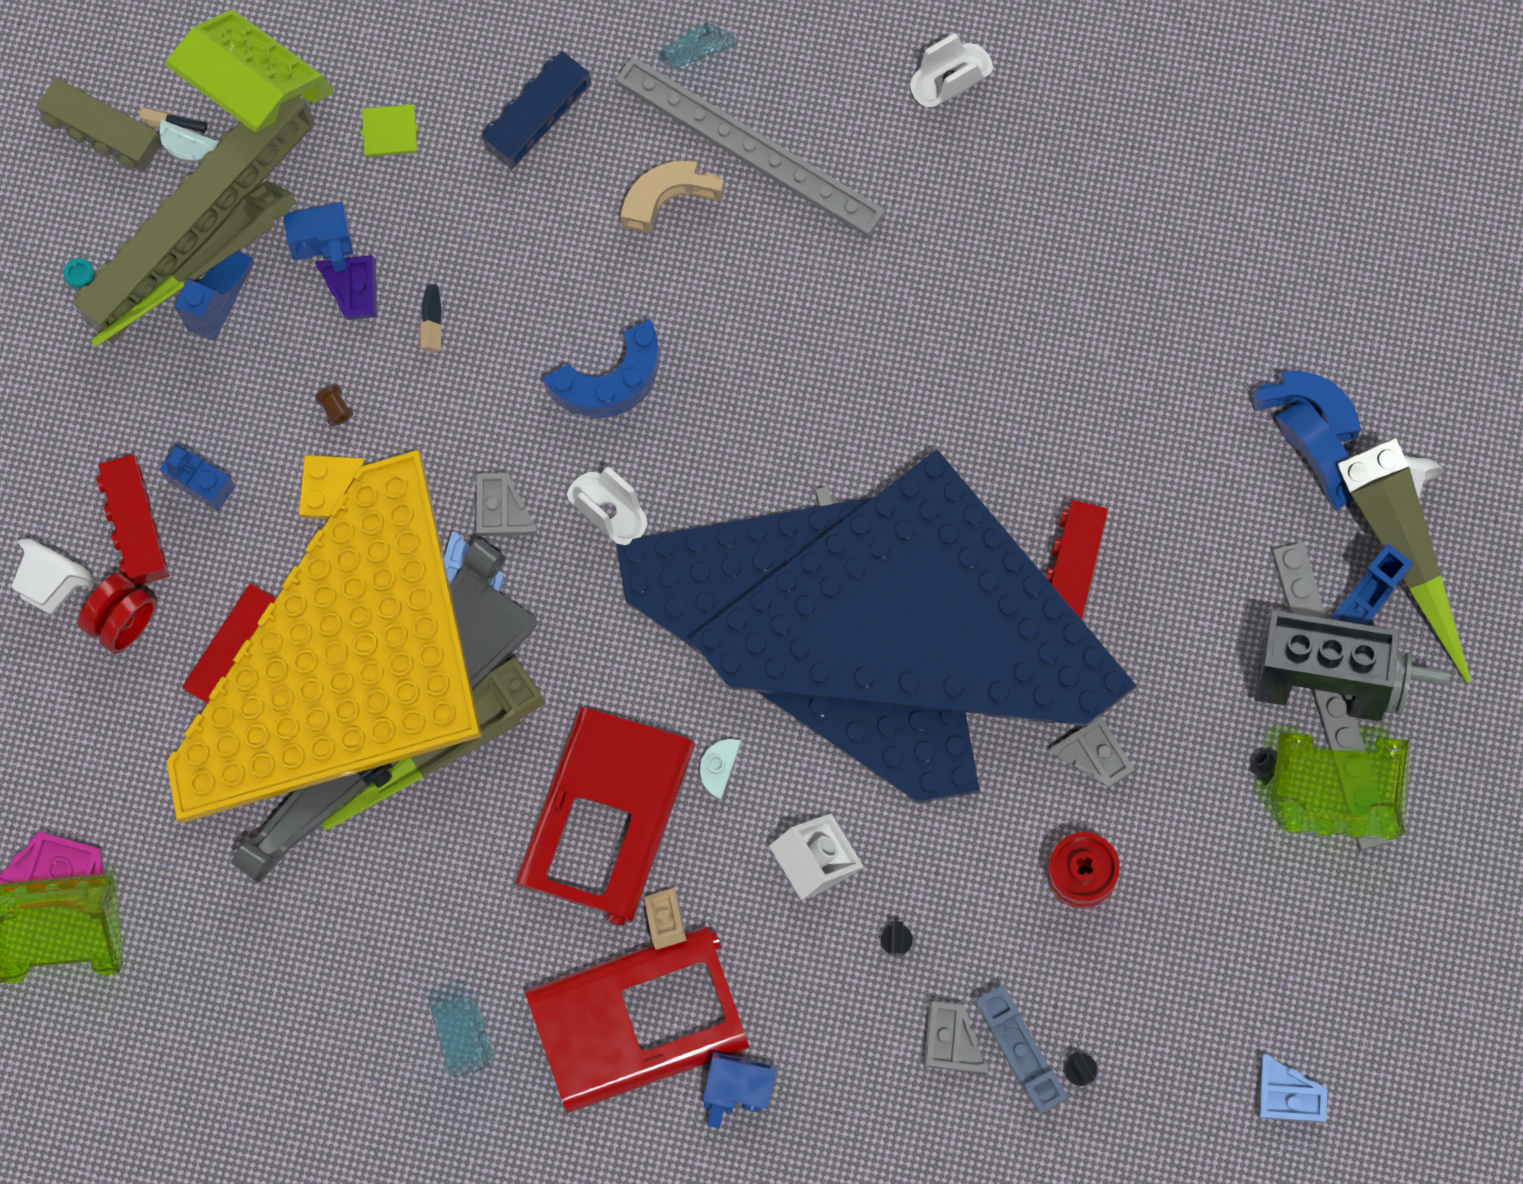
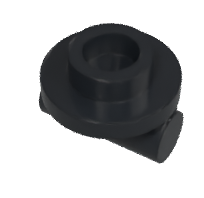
[1251,749,1286,786]
[357,763,394,788]
[881,921,913,956]
[1065,1051,1097,1086]

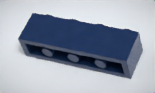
[482,51,592,170]

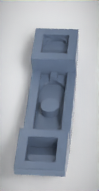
[975,984,1069,1114]

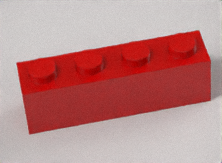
[96,454,170,587]
[1046,500,1108,620]

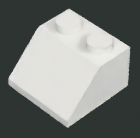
[769,813,864,900]

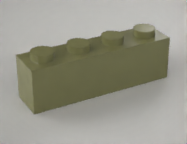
[36,77,162,172]

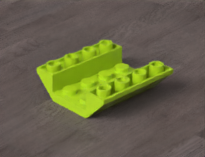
[165,9,334,133]

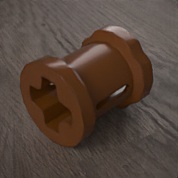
[315,386,354,426]

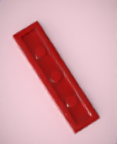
[182,583,276,704]

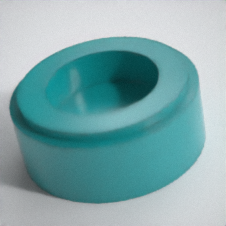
[63,258,95,290]

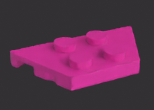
[0,831,110,919]

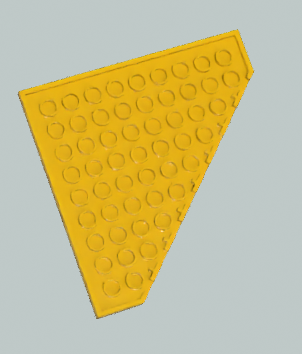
[166,450,482,823]

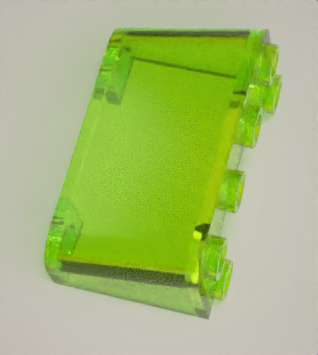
[1270,733,1411,840]

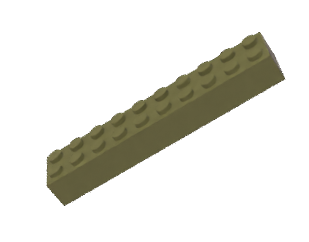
[73,95,315,345]

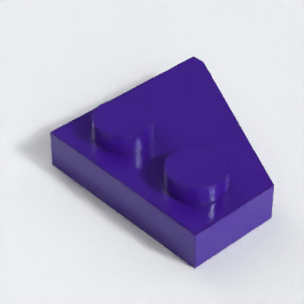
[316,255,377,320]

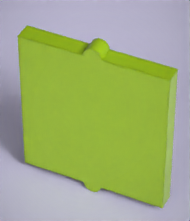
[360,104,419,157]

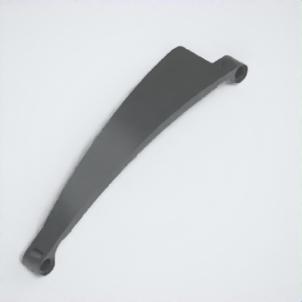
[231,539,537,883]

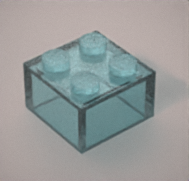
[430,996,495,1078]

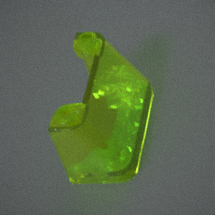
[0,875,123,984]

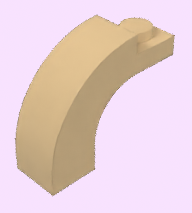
[620,161,725,233]

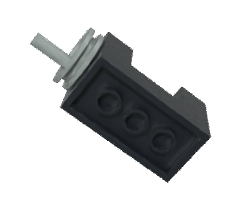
[1254,610,1450,722]

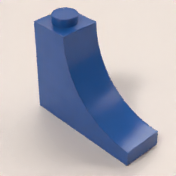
[174,252,254,341]

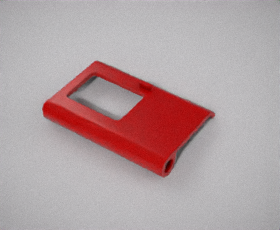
[514,707,696,927]
[525,926,750,1113]

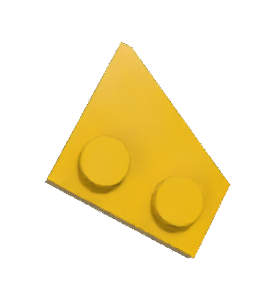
[299,455,365,519]

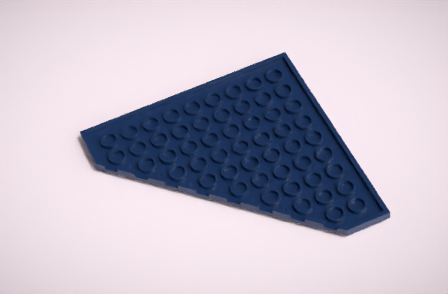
[690,449,1137,727]
[617,497,980,804]

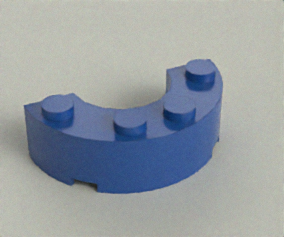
[542,318,660,418]

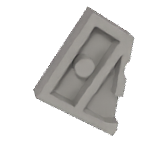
[476,473,537,536]
[1050,717,1136,788]
[924,1001,988,1074]

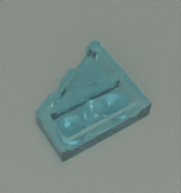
[658,22,737,68]

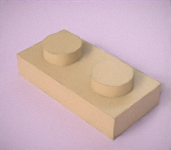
[644,888,687,950]

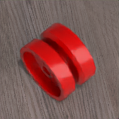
[77,573,156,654]
[1047,832,1120,909]

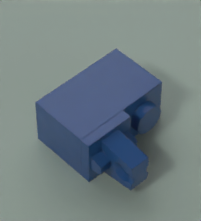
[283,202,354,272]
[159,444,235,512]
[703,1052,777,1129]

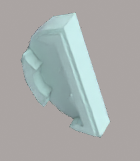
[159,120,218,163]
[700,739,742,801]

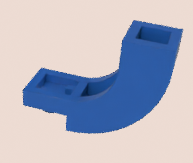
[1252,371,1361,442]
[1276,401,1354,510]
[1331,544,1413,625]

